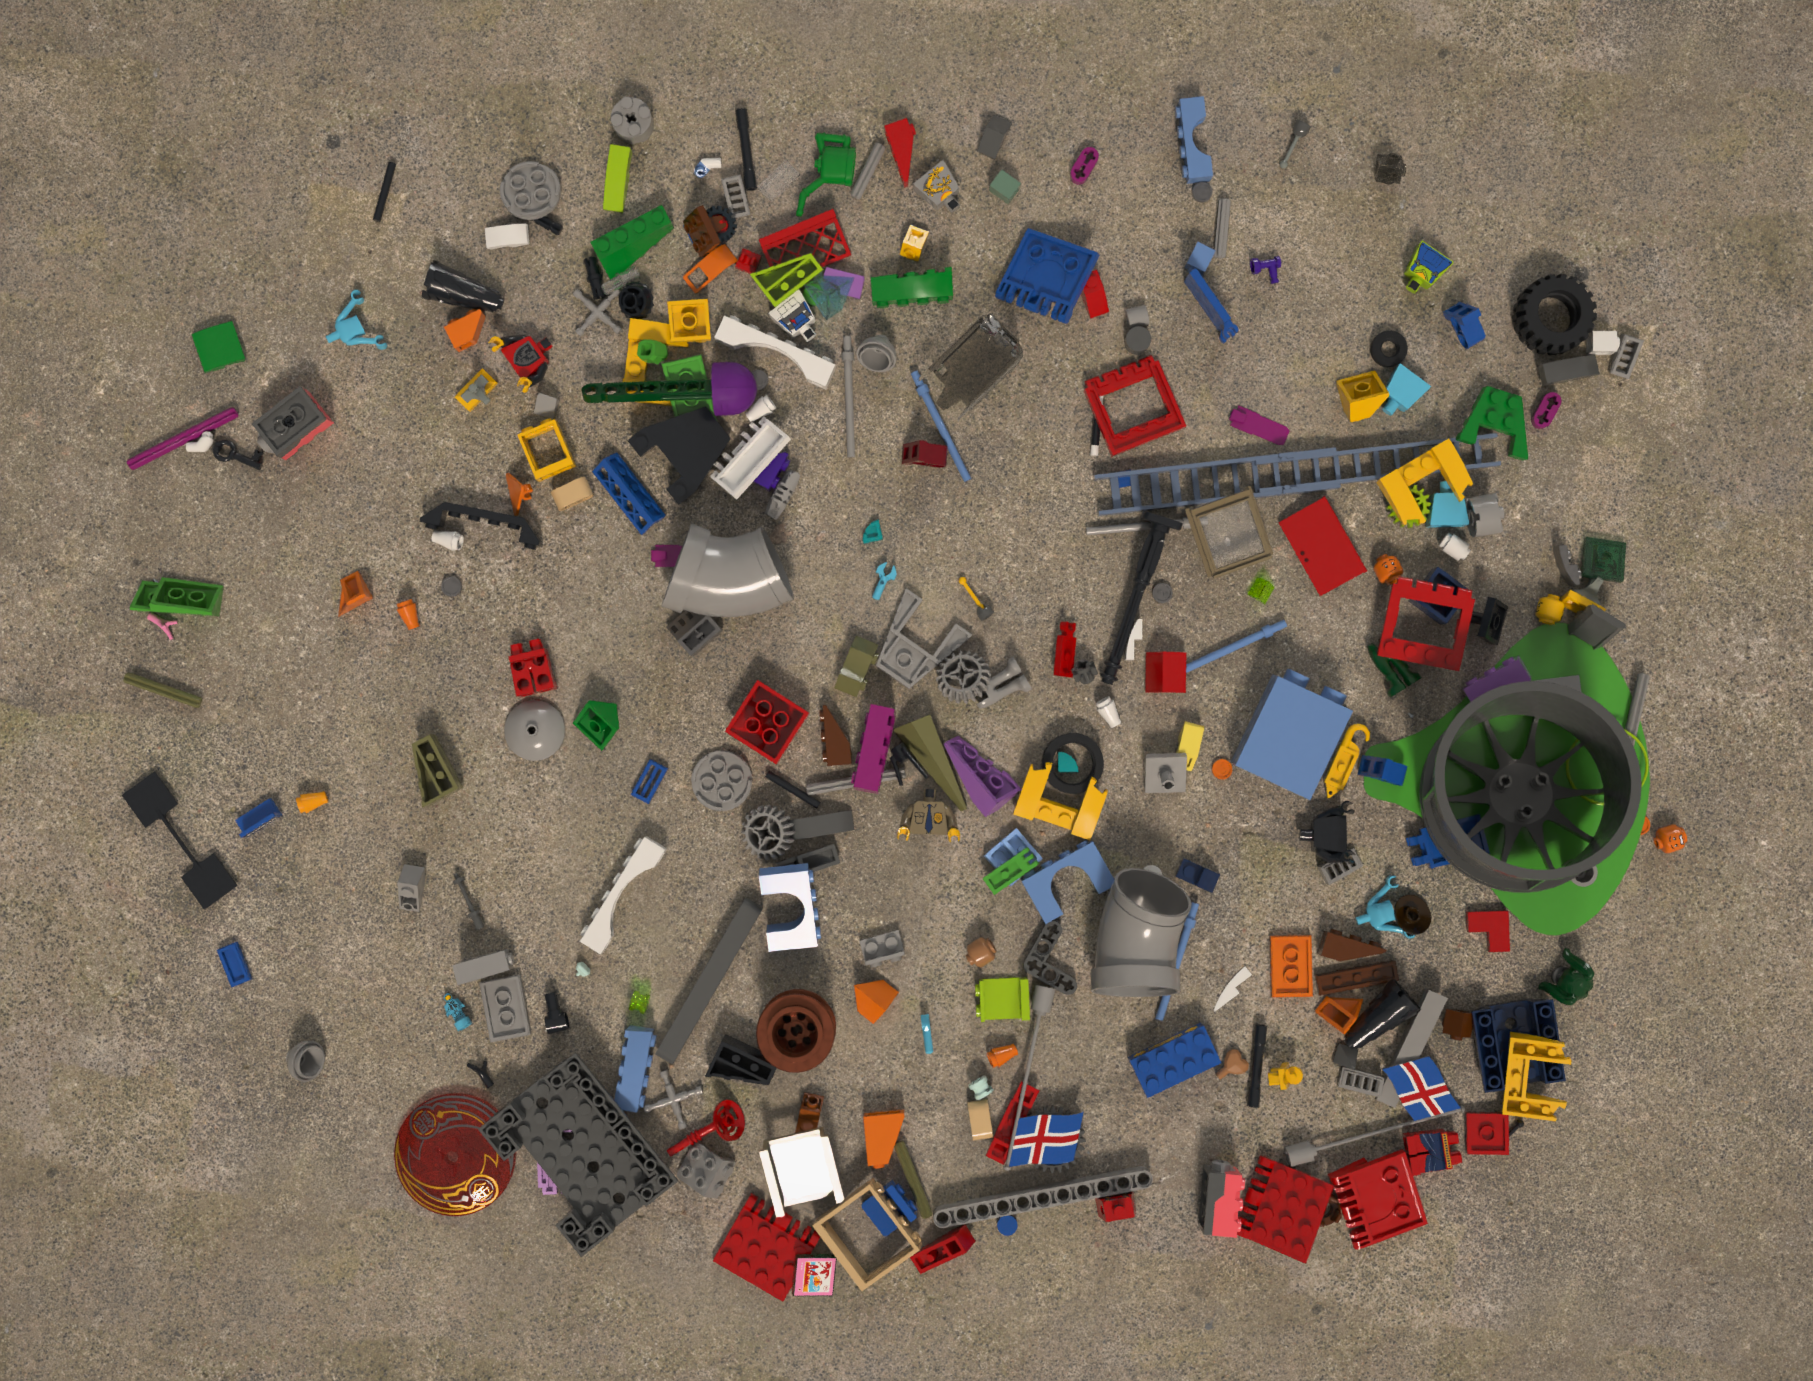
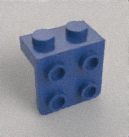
[862,1180,918,1236]

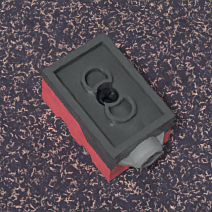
[252,386,334,460]
[1198,1160,1245,1238]

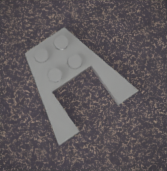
[876,588,972,689]

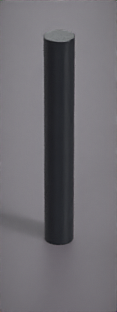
[373,162,396,222]
[765,770,821,809]

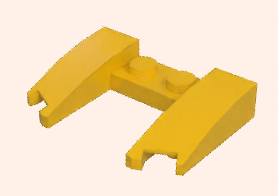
[622,318,689,406]
[1376,438,1473,525]
[1013,762,1108,840]
[1502,1032,1572,1121]

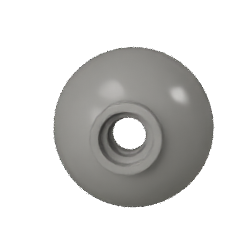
[856,335,897,372]
[286,1041,325,1082]

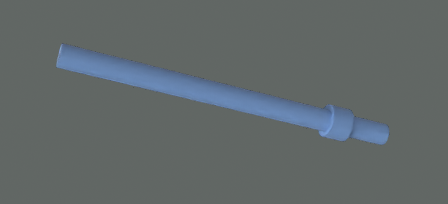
[911,370,971,482]
[1187,620,1287,673]
[1155,902,1199,1021]

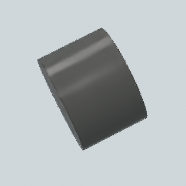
[1124,326,1151,355]

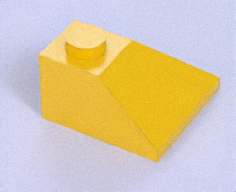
[1336,370,1389,423]

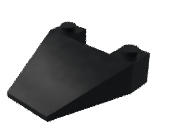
[627,406,731,505]

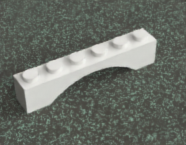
[714,315,836,390]
[580,836,667,954]

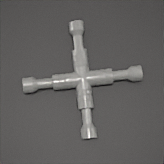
[573,287,623,337]
[643,1069,703,1130]

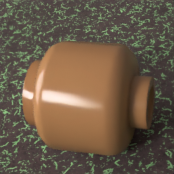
[965,937,997,968]

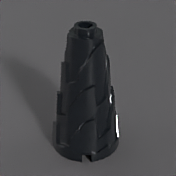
[422,260,505,313]
[1344,978,1421,1049]

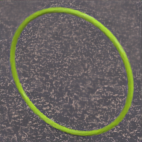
[1566,729,1649,806]

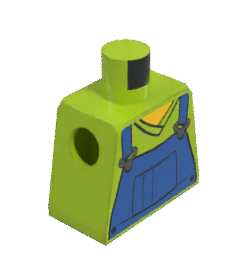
[1404,241,1454,294]

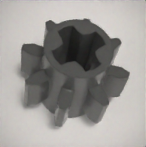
[1071,659,1098,684]

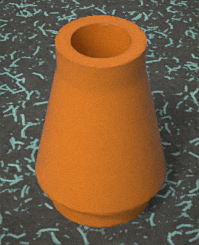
[396,599,420,630]
[986,1043,1018,1068]

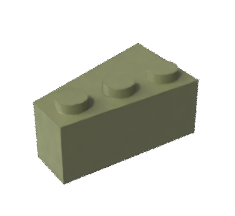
[412,734,464,808]

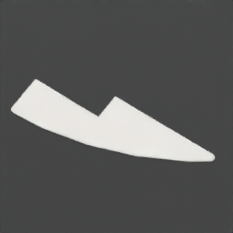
[1214,967,1252,1012]

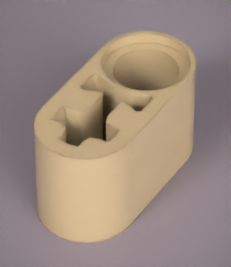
[551,477,594,511]
[967,1099,993,1141]

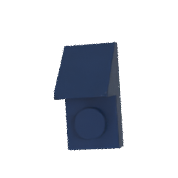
[1175,858,1220,893]

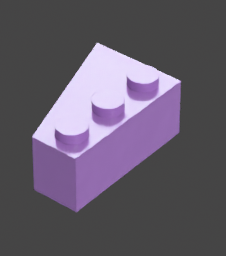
[1463,655,1531,702]

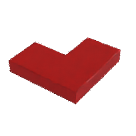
[1466,910,1510,952]

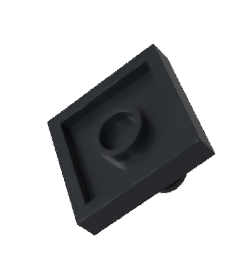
[1470,597,1508,645]

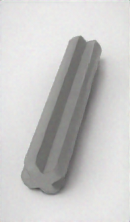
[851,143,885,200]
[1214,198,1231,259]

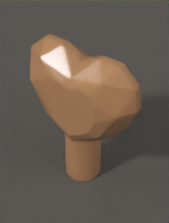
[1215,1049,1249,1080]

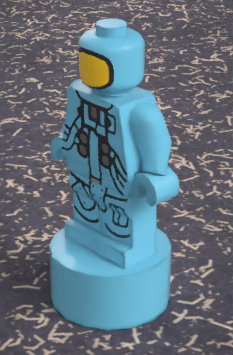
[444,993,472,1032]

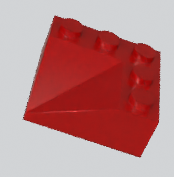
[724,680,810,764]

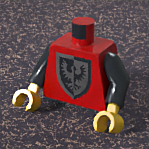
[488,335,553,393]

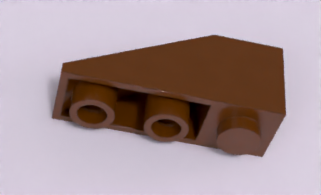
[819,705,852,766]
[1317,929,1386,962]

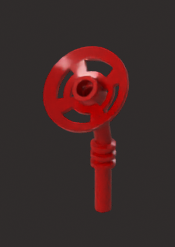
[667,1100,745,1157]

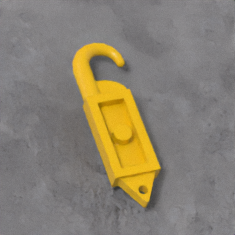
[1323,724,1370,798]

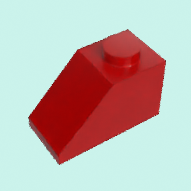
[1081,270,1109,319]

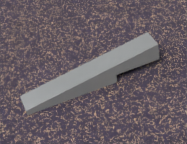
[1376,988,1448,1108]

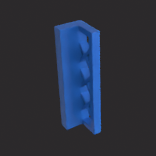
[592,452,666,535]

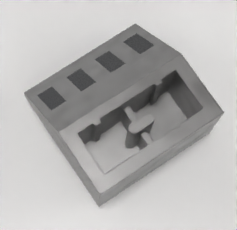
[667,611,723,657]

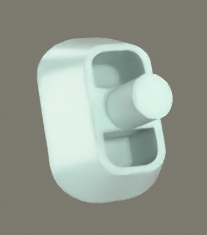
[576,962,590,977]

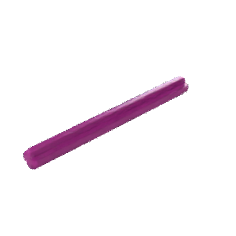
[126,407,239,470]

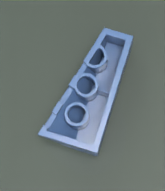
[614,1025,657,1113]

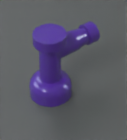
[1250,256,1281,284]

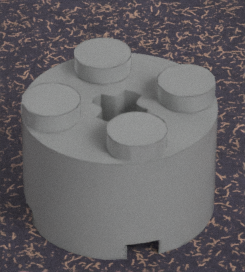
[611,97,654,144]
[1465,493,1504,537]

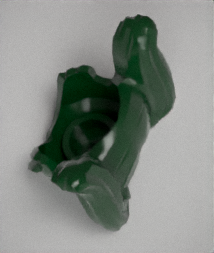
[1538,948,1595,1005]

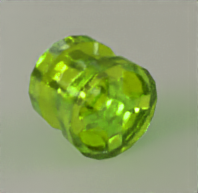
[629,990,650,1014]

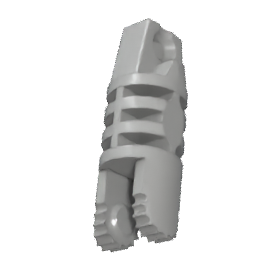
[765,470,800,520]

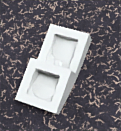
[485,223,530,250]
[1124,619,1142,661]

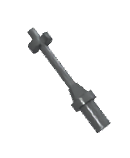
[453,873,484,930]

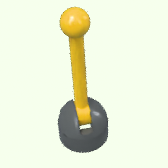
[959,577,994,621]

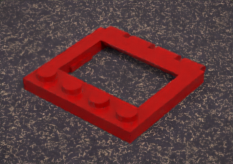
[1084,355,1187,457]
[1377,576,1475,671]

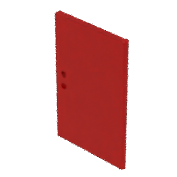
[1278,496,1367,596]

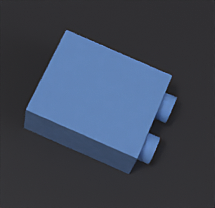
[1231,668,1353,800]

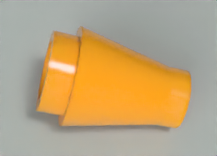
[296,791,328,814]

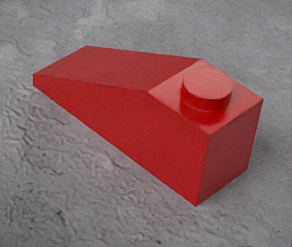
[884,118,916,188]
[910,1224,976,1274]

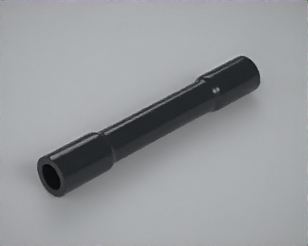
[735,108,757,191]
[1247,1024,1267,1108]

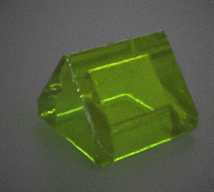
[1247,577,1275,605]

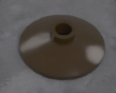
[1394,895,1431,935]

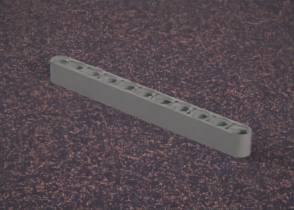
[933,1166,1153,1228]

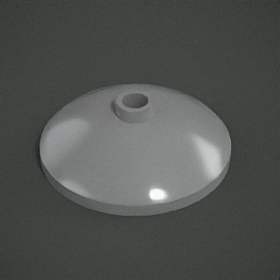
[504,700,565,761]

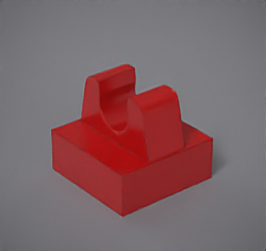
[735,248,762,274]

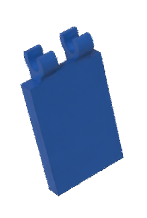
[1184,268,1239,344]
[1405,814,1490,869]

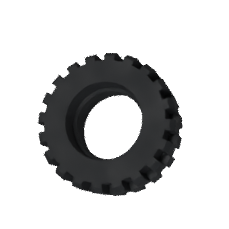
[1512,274,1597,355]

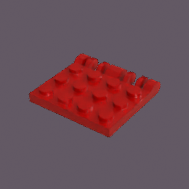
[1330,1149,1428,1250]
[1237,1155,1335,1264]
[713,1193,820,1302]

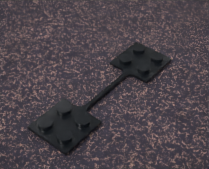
[122,771,238,910]

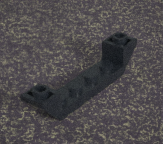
[419,502,543,550]

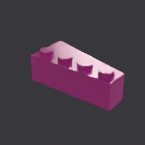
[851,704,896,794]

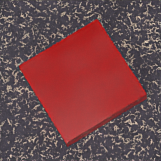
[1465,1112,1509,1155]

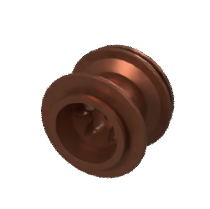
[756,989,836,1073]

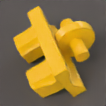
[1268,1062,1303,1090]

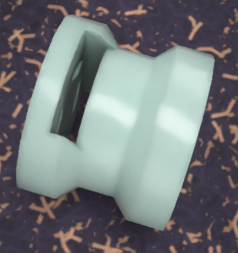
[968,1075,994,1100]

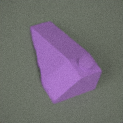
[944,736,1021,817]

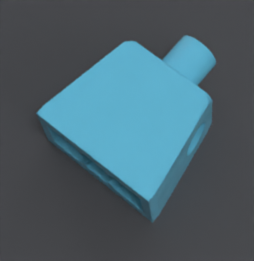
[1382,363,1431,416]
[1425,481,1469,528]

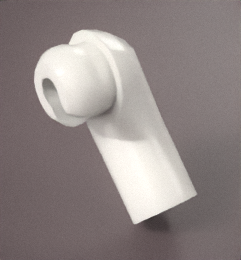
[186,431,214,452]

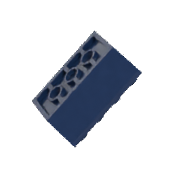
[1471,999,1566,1093]

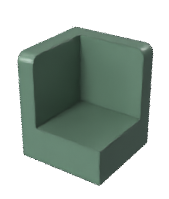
[989,170,1021,205]

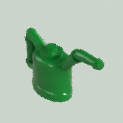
[796,132,856,217]

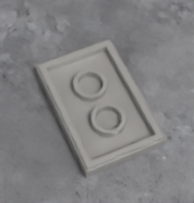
[479,974,531,1043]

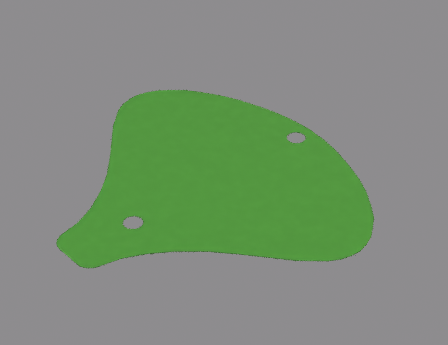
[1364,623,1650,935]

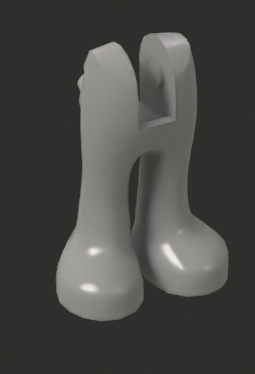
[976,657,1032,709]

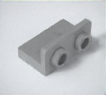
[859,930,905,968]

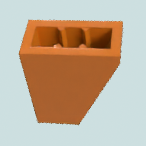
[863,1109,905,1169]

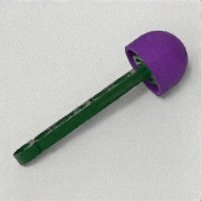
[581,362,757,416]

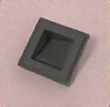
[1332,1043,1358,1070]

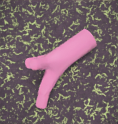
[147,612,178,640]

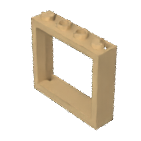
[812,1178,922,1291]

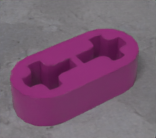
[1070,147,1099,185]
[1531,392,1562,429]

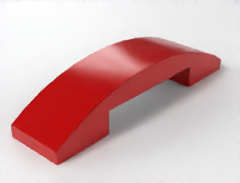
[985,1081,1040,1165]

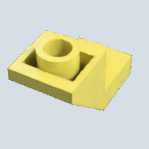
[1176,721,1204,771]

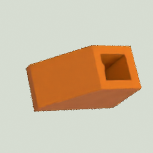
[444,309,486,352]

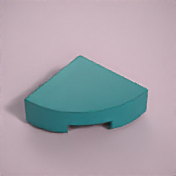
[863,519,883,544]
[1058,752,1078,772]

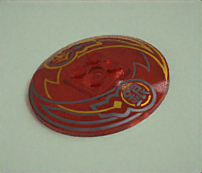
[394,1093,516,1216]

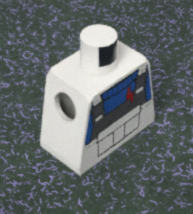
[769,289,816,342]

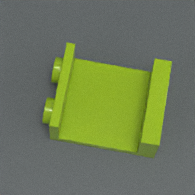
[975,977,1030,1022]

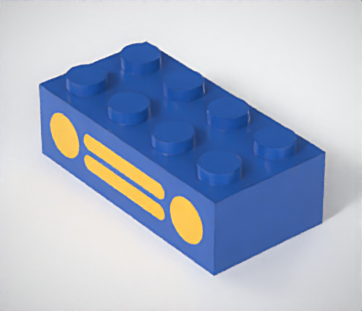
[1127,1022,1221,1098]

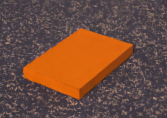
[1270,935,1313,997]

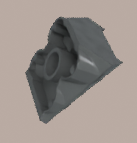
[1568,604,1626,650]

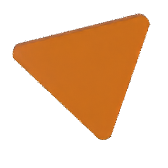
[506,473,533,516]

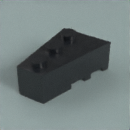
[705,1034,777,1085]

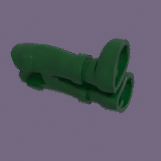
[1367,637,1422,698]

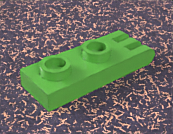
[983,847,1039,895]

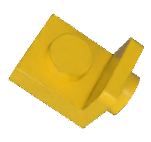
[900,225,929,261]

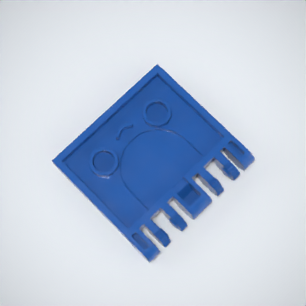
[995,228,1100,324]

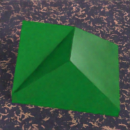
[573,700,619,751]

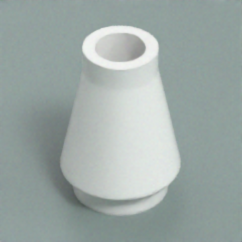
[745,395,776,422]
[431,530,464,551]
[1096,696,1121,728]

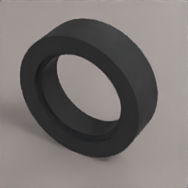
[1042,733,1104,794]

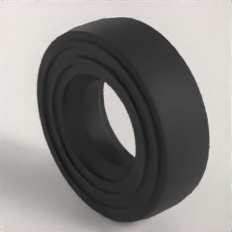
[1370,330,1408,367]

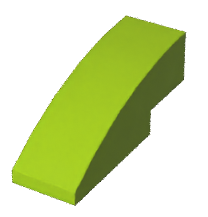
[603,144,632,213]

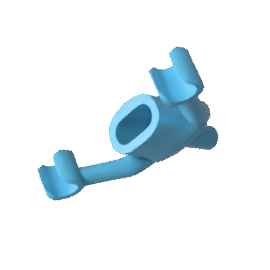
[325,290,387,350]
[1355,875,1415,939]

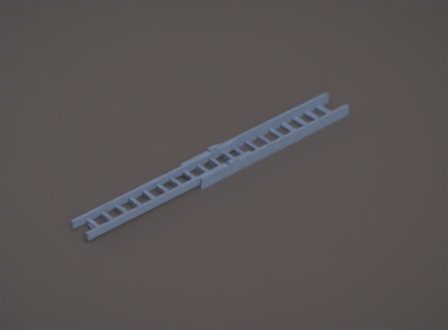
[1093,433,1501,517]

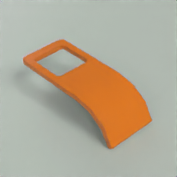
[683,244,738,294]

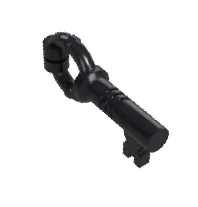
[211,440,263,470]

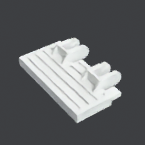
[710,417,791,500]

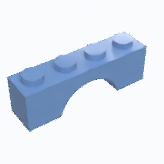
[1175,96,1213,184]

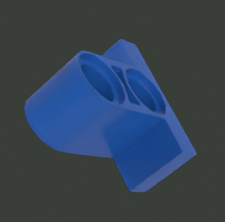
[1443,302,1486,349]
[1357,755,1408,786]

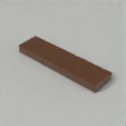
[1314,960,1399,996]

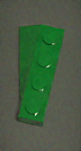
[590,205,674,283]
[871,267,953,308]

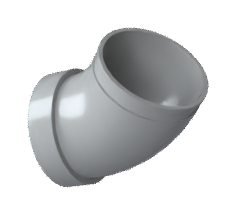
[661,523,794,617]
[1091,868,1191,997]

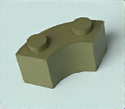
[834,636,879,697]

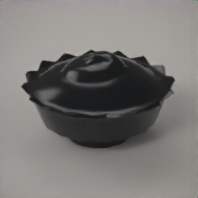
[619,281,654,319]

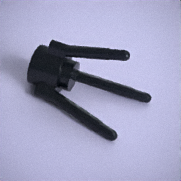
[889,743,928,786]

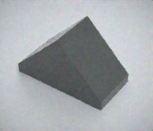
[977,115,1012,160]

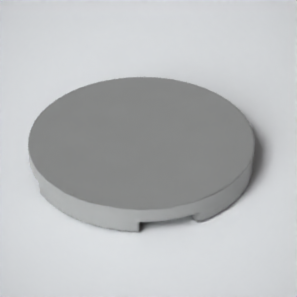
[500,161,561,220]
[691,750,753,811]

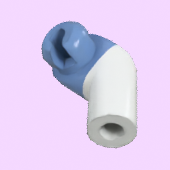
[694,158,721,178]

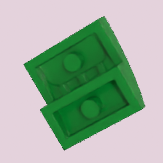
[191,321,245,373]

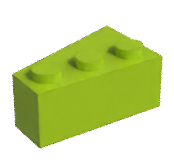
[750,253,823,308]

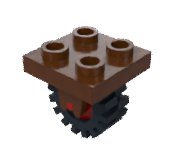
[683,205,737,258]

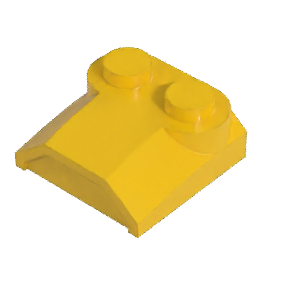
[667,299,711,343]

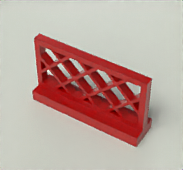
[759,209,851,267]

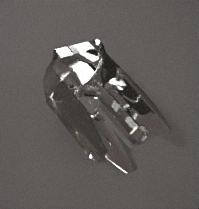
[917,313,1023,420]

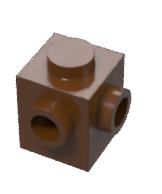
[1442,1009,1473,1041]

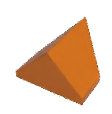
[338,571,373,617]
[854,980,899,1024]
[1314,996,1363,1035]

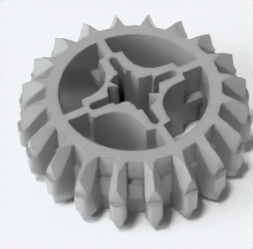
[936,650,991,704]
[740,805,795,860]

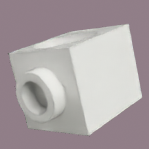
[1586,331,1620,355]

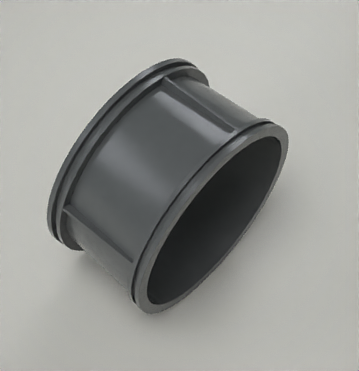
[1419,681,1642,893]

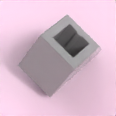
[397,864,426,912]

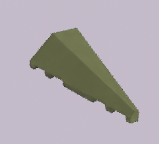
[893,715,967,811]

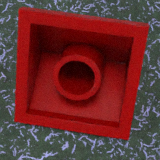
[1145,651,1187,693]

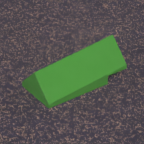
[130,577,224,617]

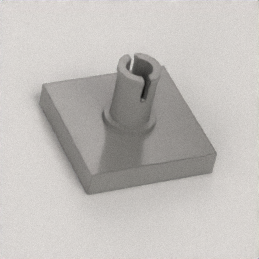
[1144,753,1187,793]

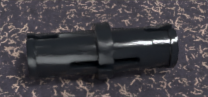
[583,257,606,300]

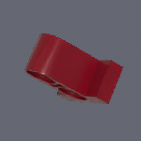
[901,440,948,468]

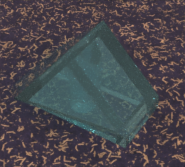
[804,276,854,320]

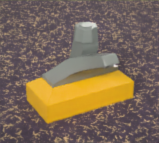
[455,368,498,412]
[1560,577,1606,613]

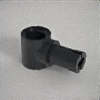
[544,992,570,1034]

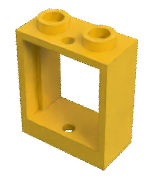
[517,418,576,482]

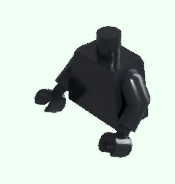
[1299,801,1356,865]

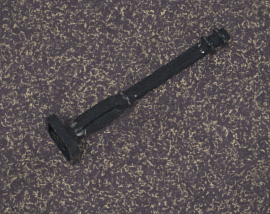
[1100,511,1183,685]

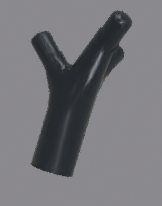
[467,1061,494,1088]

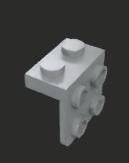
[677,1142,736,1198]

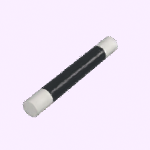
[1090,396,1103,456]

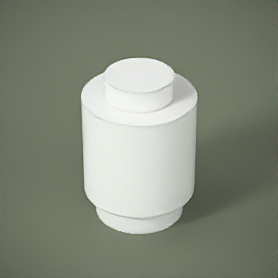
[1439,533,1471,561]

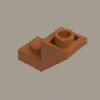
[795,1092,824,1144]

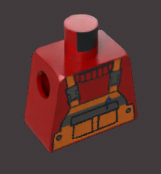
[1095,1191,1136,1222]

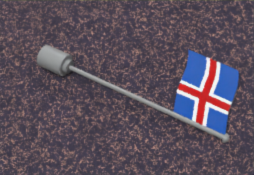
[1003,984,1084,1171]
[1284,1056,1465,1167]

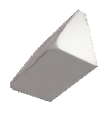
[534,392,559,420]

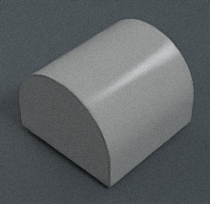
[1124,305,1149,330]

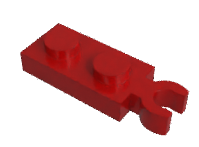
[1053,621,1076,678]

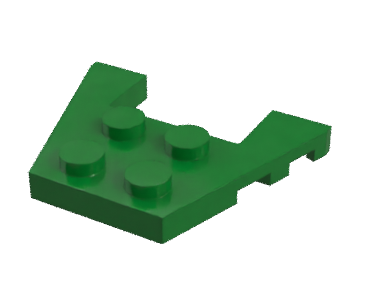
[1455,386,1528,461]

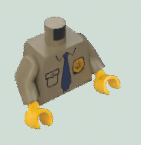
[897,789,960,842]

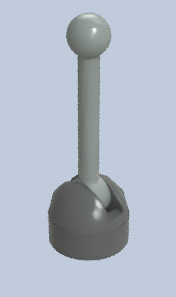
[1280,120,1311,169]

